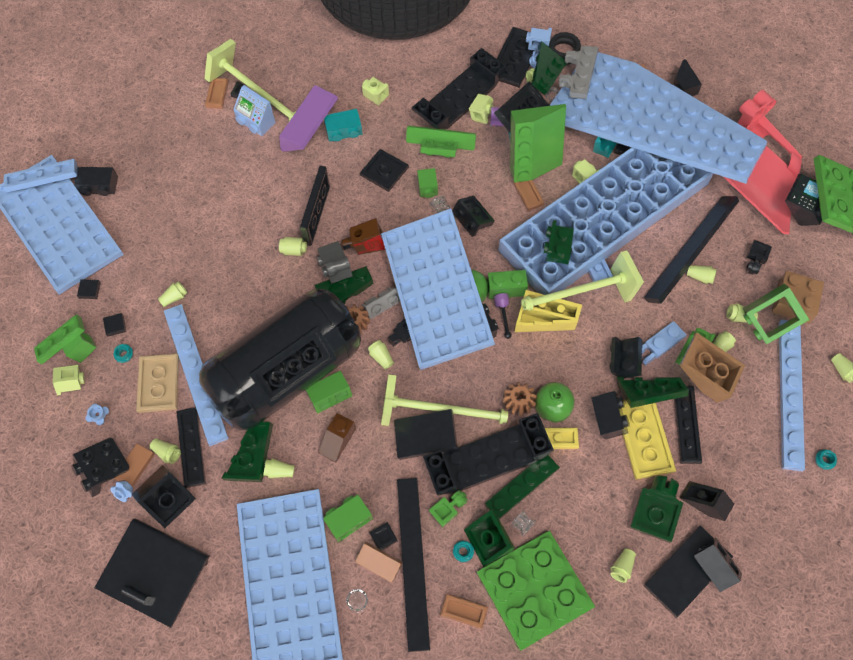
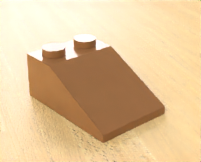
[680,333,745,403]

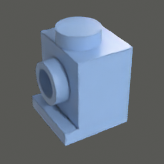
[526,28,552,51]

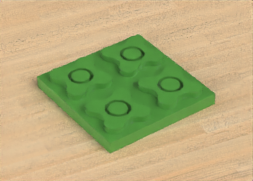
[813,155,853,233]
[477,530,595,651]

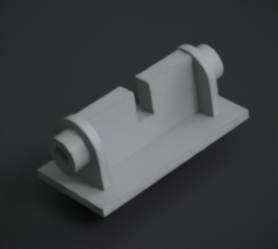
[362,287,400,320]

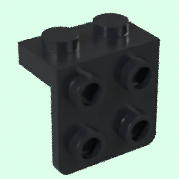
[71,438,129,497]

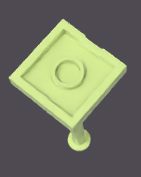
[204,39,296,121]
[521,250,644,311]
[381,374,508,426]

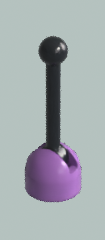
[493,293,512,339]

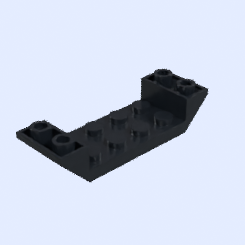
[411,48,507,129]
[423,413,554,495]

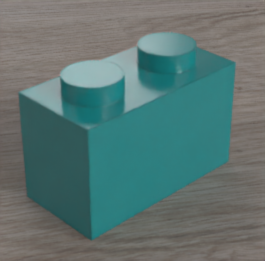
[324,109,363,142]

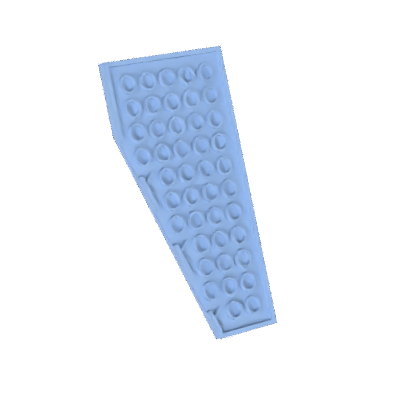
[550,52,767,184]

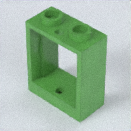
[743,283,809,344]

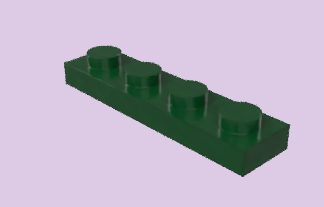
[485,455,560,520]

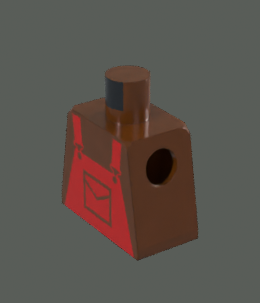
[341,218,386,255]

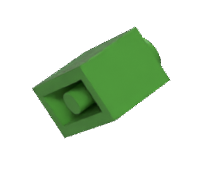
[487,270,528,299]
[323,495,373,543]

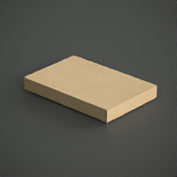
[136,354,179,413]

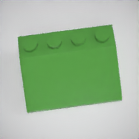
[510,104,566,183]

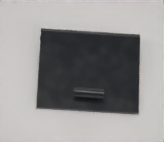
[94,518,210,628]

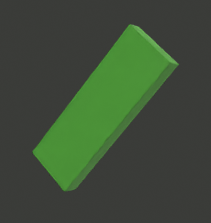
[34,314,85,364]

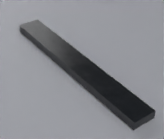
[644,196,739,304]
[397,478,430,653]

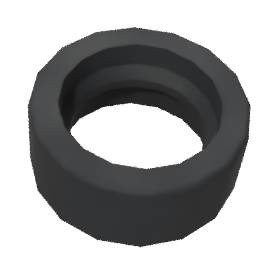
[549,32,581,65]

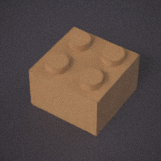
[772,271,824,324]

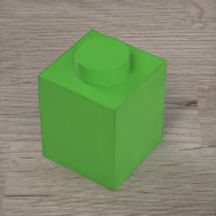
[417,168,438,198]

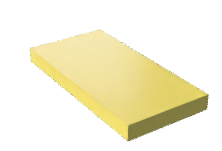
[622,400,676,480]

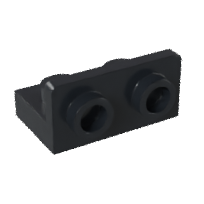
[452,195,495,237]
[609,337,642,379]

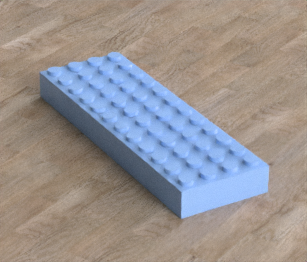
[498,148,713,295]

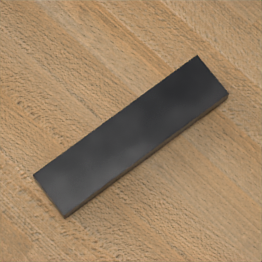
[674,386,702,464]
[176,407,206,488]

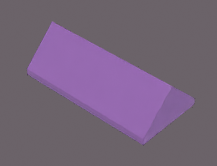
[279,85,338,151]

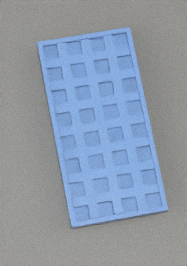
[0,155,124,295]
[381,209,495,370]
[237,489,343,660]

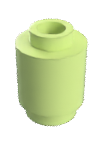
[279,237,307,256]

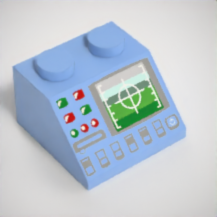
[233,85,275,136]

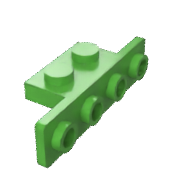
[406,126,476,158]

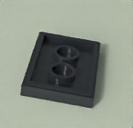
[394,409,458,460]

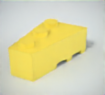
[515,290,582,332]

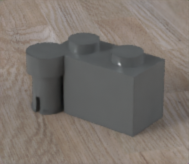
[316,241,352,284]

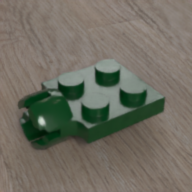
[630,475,684,543]

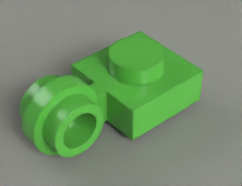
[429,490,468,528]

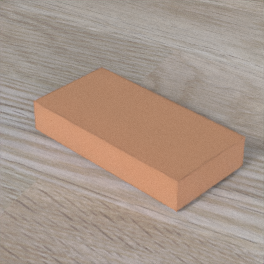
[205,78,229,109]
[513,180,544,211]
[113,444,155,488]
[355,542,403,583]
[440,594,488,629]

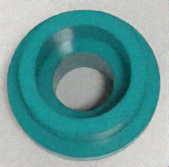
[113,344,133,363]
[815,449,837,470]
[453,541,474,562]

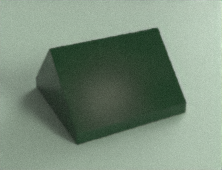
[464,509,514,567]

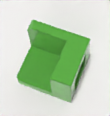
[63,332,97,363]

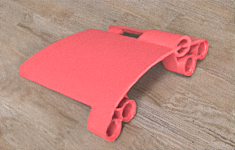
[724,90,802,235]

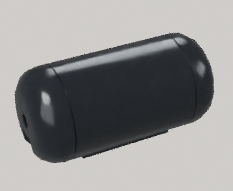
[199,289,361,430]

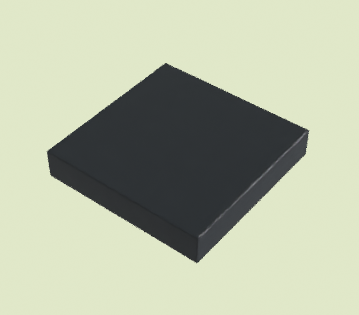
[360,149,409,192]

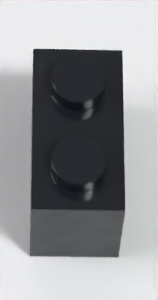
[74,167,118,196]
[591,391,630,439]

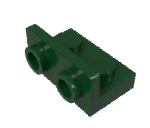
[543,220,574,264]

